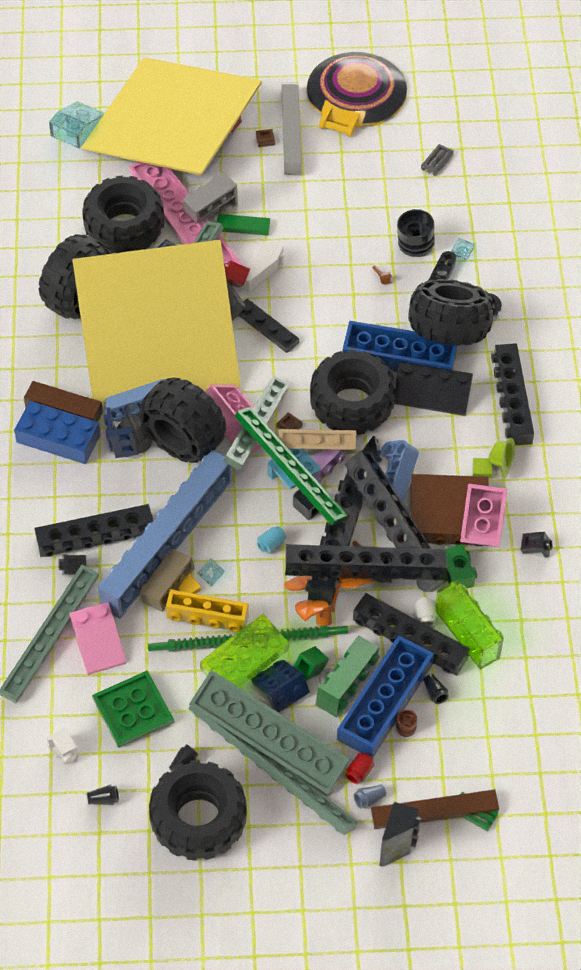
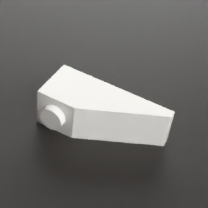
[246,241,285,293]

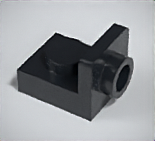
[520,531,553,558]

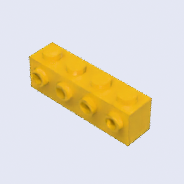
[166,589,249,633]

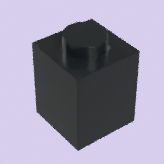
[293,489,319,521]

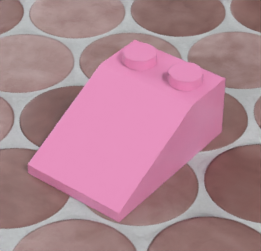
[460,484,508,547]
[69,602,126,675]

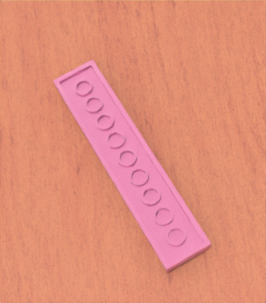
[129,162,242,265]

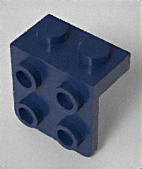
[104,407,138,458]
[251,660,310,713]

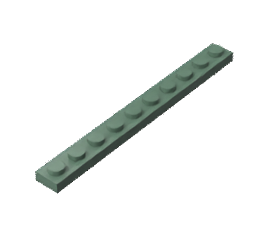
[188,706,358,835]

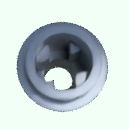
[354,784,386,809]

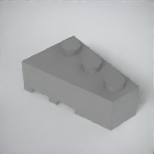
[183,172,238,223]

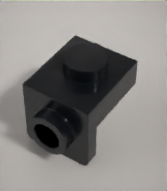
[58,554,86,575]

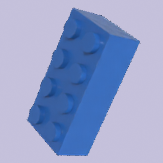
[14,401,101,465]

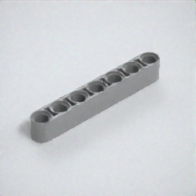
[282,83,302,174]

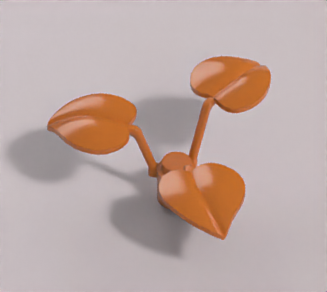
[284,576,375,626]

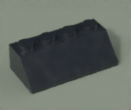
[395,361,473,416]

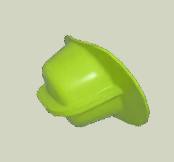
[489,438,515,478]

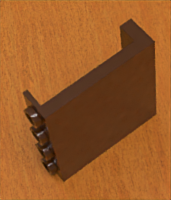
[411,474,489,546]

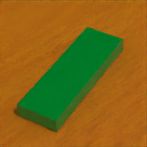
[217,214,270,235]

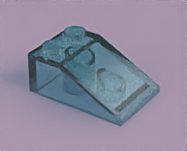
[49,101,104,148]

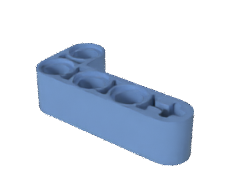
[104,379,166,421]
[381,440,419,509]

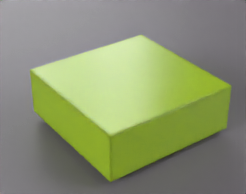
[473,458,492,478]

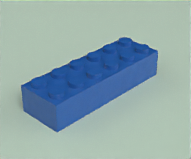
[342,320,457,372]
[337,635,434,758]

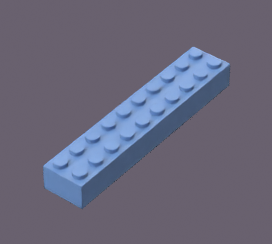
[98,450,232,619]

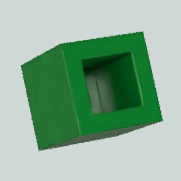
[293,646,329,680]

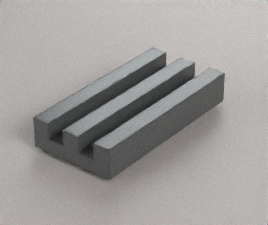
[421,144,454,176]

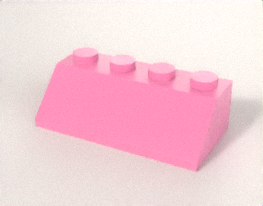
[205,385,277,453]

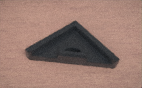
[363,436,382,462]

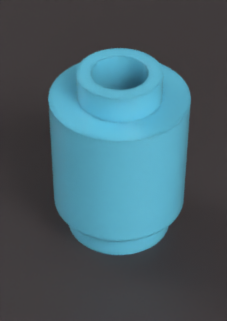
[257,526,286,553]

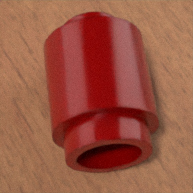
[345,753,375,785]

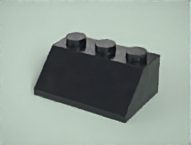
[379,802,421,867]

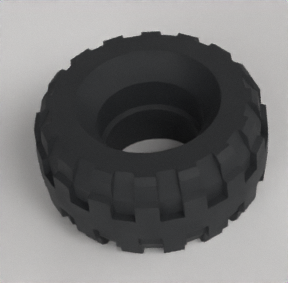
[82,175,164,253]
[38,234,112,319]
[408,279,494,346]
[310,350,396,435]
[139,377,226,463]
[149,760,247,861]

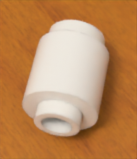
[415,597,438,628]

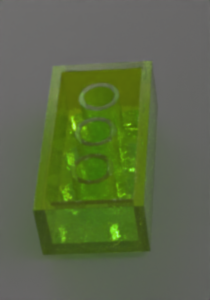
[435,580,504,670]
[200,613,289,688]

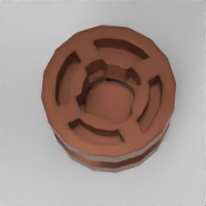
[396,709,417,737]

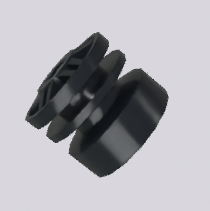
[397,209,435,257]

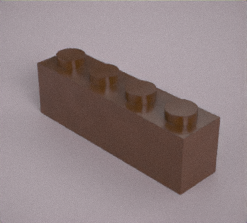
[24,381,103,422]

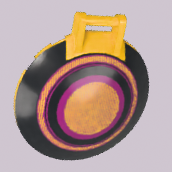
[307,52,407,137]

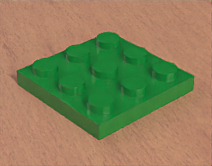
[92,670,174,748]

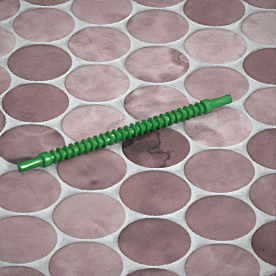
[148,625,348,652]

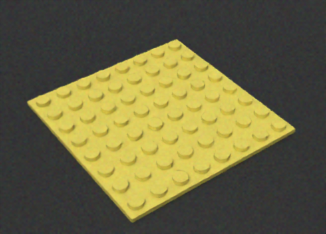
[81,57,262,176]
[72,240,241,407]

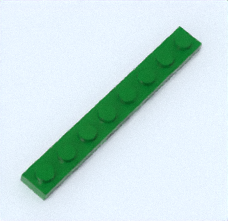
[235,407,348,525]

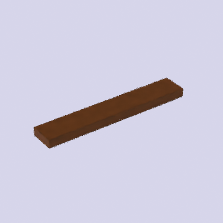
[371,789,499,830]

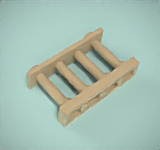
[279,429,356,450]

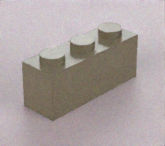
[140,548,195,612]

